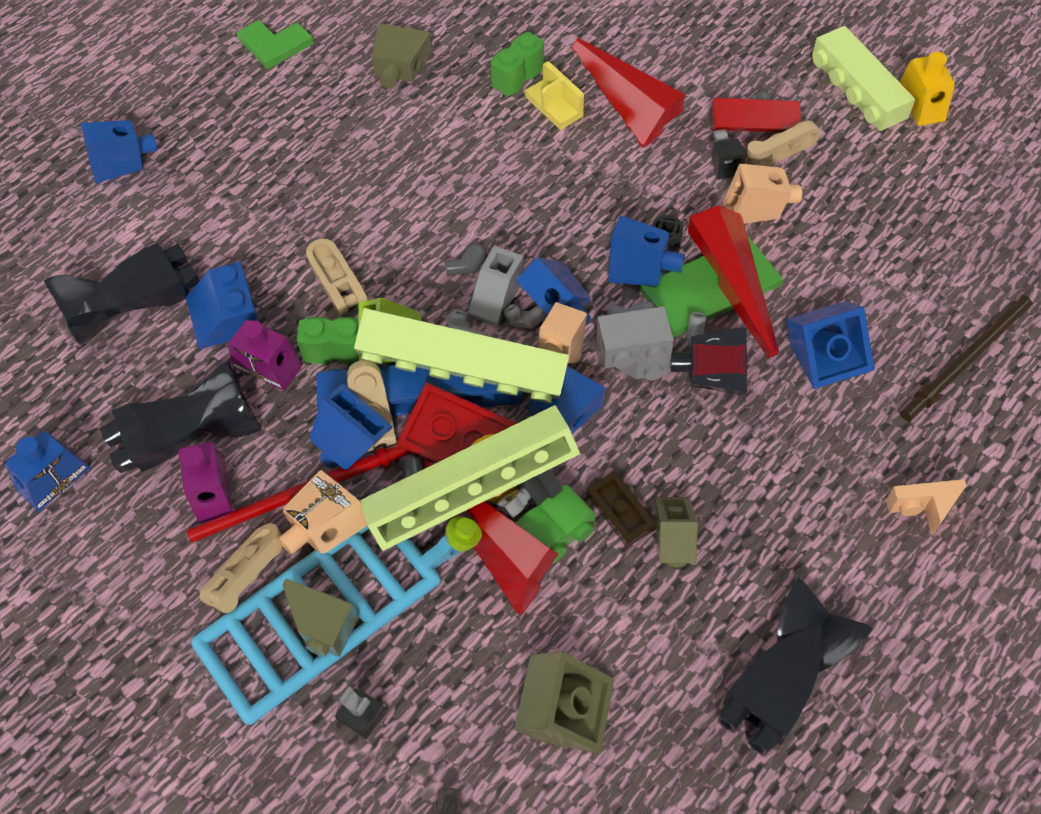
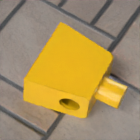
[900,51,955,126]

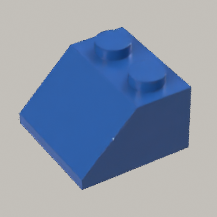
[186,261,259,350]
[786,301,875,389]

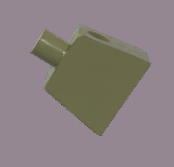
[372,23,432,89]

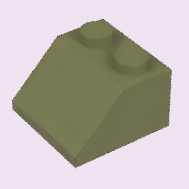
[514,651,614,754]

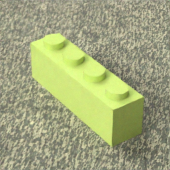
[812,26,915,131]

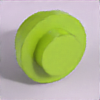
[445,516,482,551]

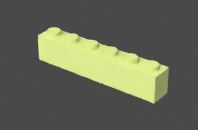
[354,308,569,403]
[360,405,580,551]

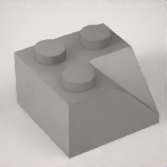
[596,306,674,381]

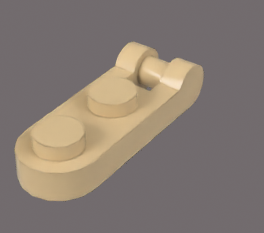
[745,120,821,166]
[306,239,368,316]
[347,360,397,452]
[200,523,283,613]

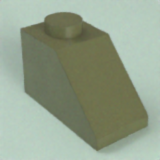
[655,497,698,567]
[282,578,359,657]

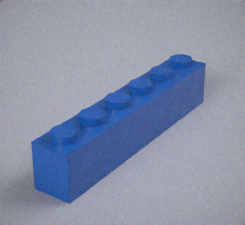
[316,364,522,416]

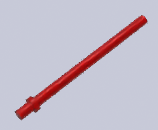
[186,445,408,543]

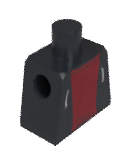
[671,327,747,395]

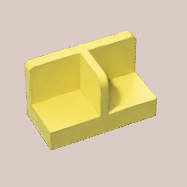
[525,61,584,130]

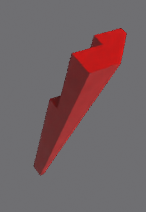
[572,38,685,148]
[688,205,779,359]
[423,459,558,615]

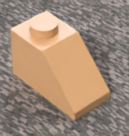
[538,302,587,363]

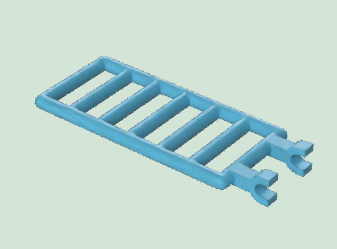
[191,526,461,725]

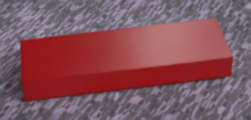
[712,98,801,133]

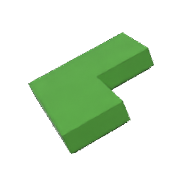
[236,20,314,70]

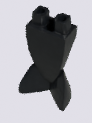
[44,243,199,346]
[100,361,261,473]
[717,578,873,757]

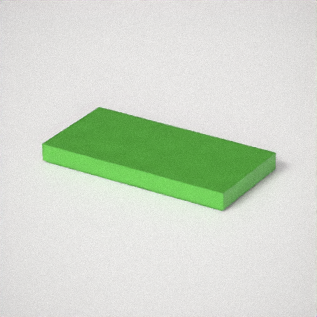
[640,235,784,338]

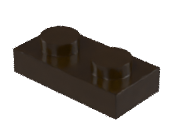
[586,471,657,548]

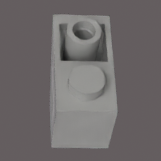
[468,246,524,327]

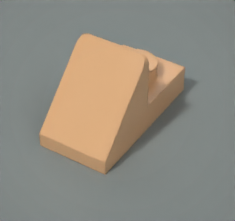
[886,479,966,535]

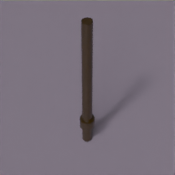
[900,296,1033,422]

